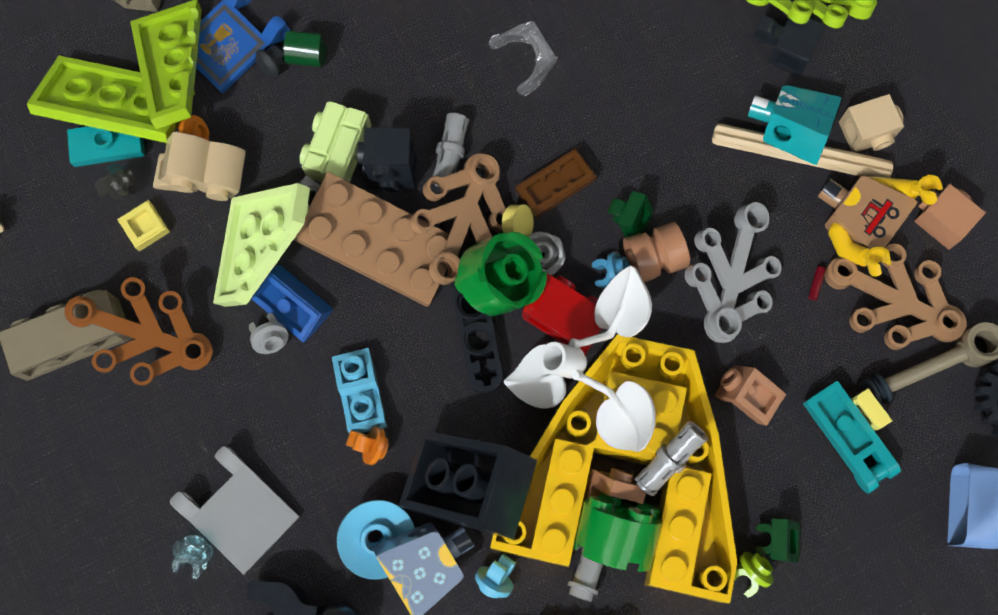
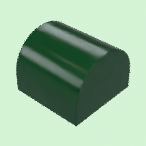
[284,31,328,68]

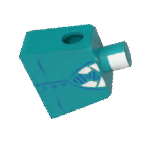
[748,85,842,165]

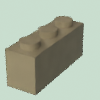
[0,290,133,381]

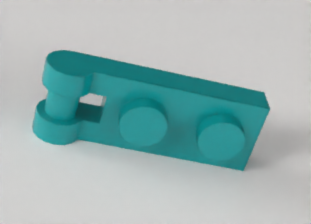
[803,381,901,494]

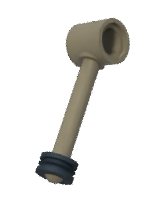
[862,322,998,405]

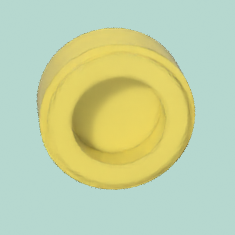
[502,205,534,237]

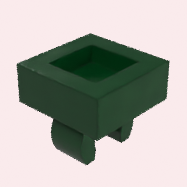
[607,191,654,237]
[756,518,800,563]

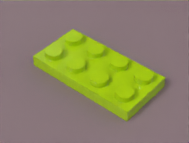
[27,55,195,143]

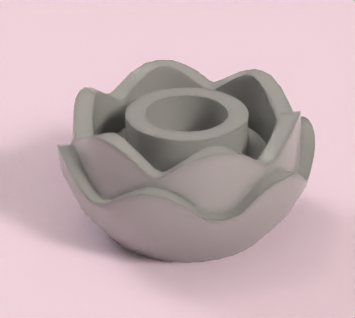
[529,232,565,275]

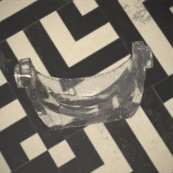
[489,21,557,96]

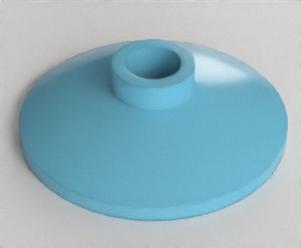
[337,500,415,579]

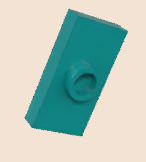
[67,126,145,167]

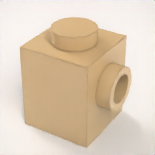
[839,94,904,153]

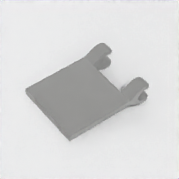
[170,446,300,575]

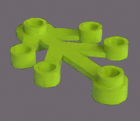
[746,0,877,28]

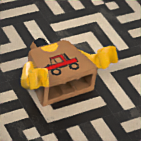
[818,175,943,277]

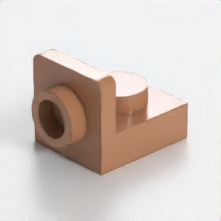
[715,365,786,426]

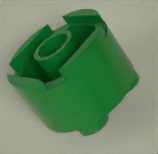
[455,232,547,316]
[573,491,663,572]

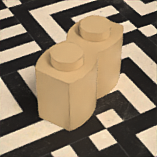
[160,132,246,201]

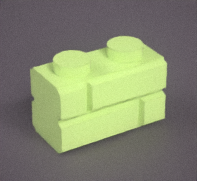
[300,101,372,183]

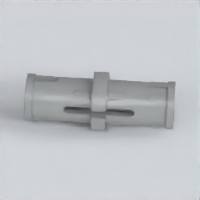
[432,113,469,187]
[635,421,708,496]

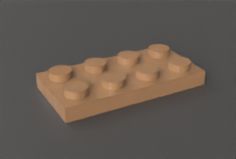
[293,172,449,307]

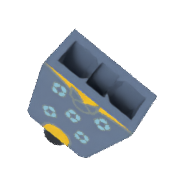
[372,522,474,615]

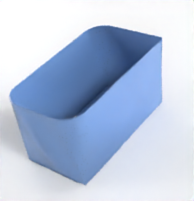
[947,463,998,549]

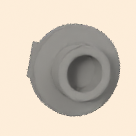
[249,313,288,354]

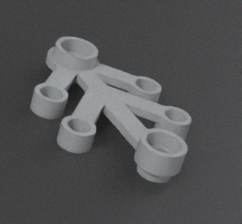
[685,202,782,343]

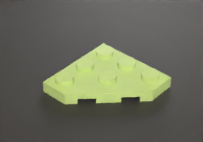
[213,183,310,307]

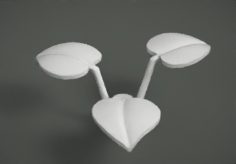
[504,266,655,452]

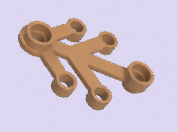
[410,153,506,285]
[824,244,967,350]

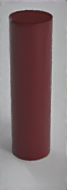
[808,266,826,301]

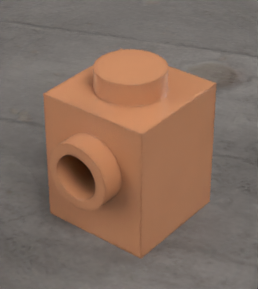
[914,184,986,250]

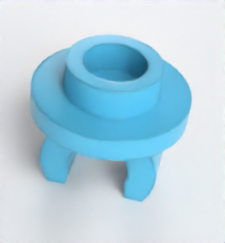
[475,554,516,598]

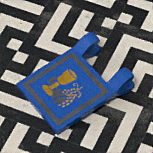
[196,0,290,94]

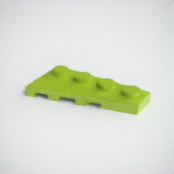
[130,0,202,129]

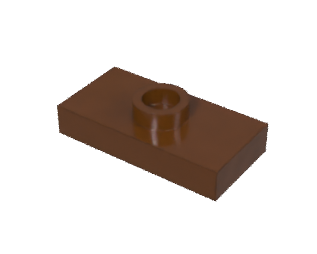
[515,148,596,219]

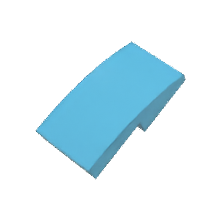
[332,348,387,433]

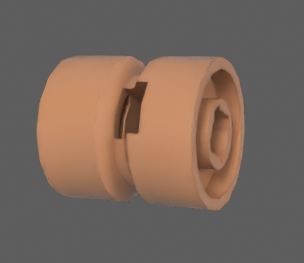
[623,222,690,283]

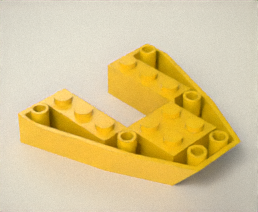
[490,334,737,604]

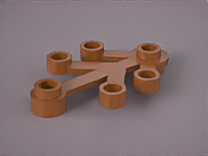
[64,277,213,386]

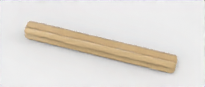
[712,123,893,178]

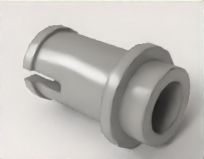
[567,548,603,602]

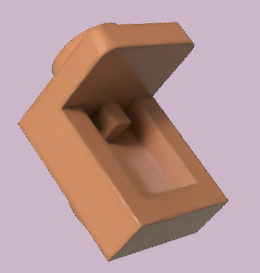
[582,468,646,507]

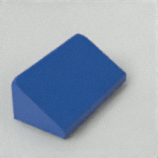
[251,265,333,343]

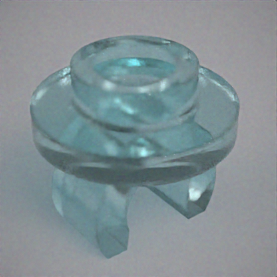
[172,535,213,580]

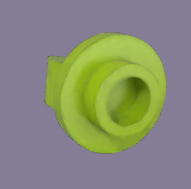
[734,552,774,597]

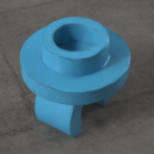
[592,251,630,289]

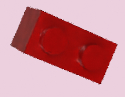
[522,273,604,357]

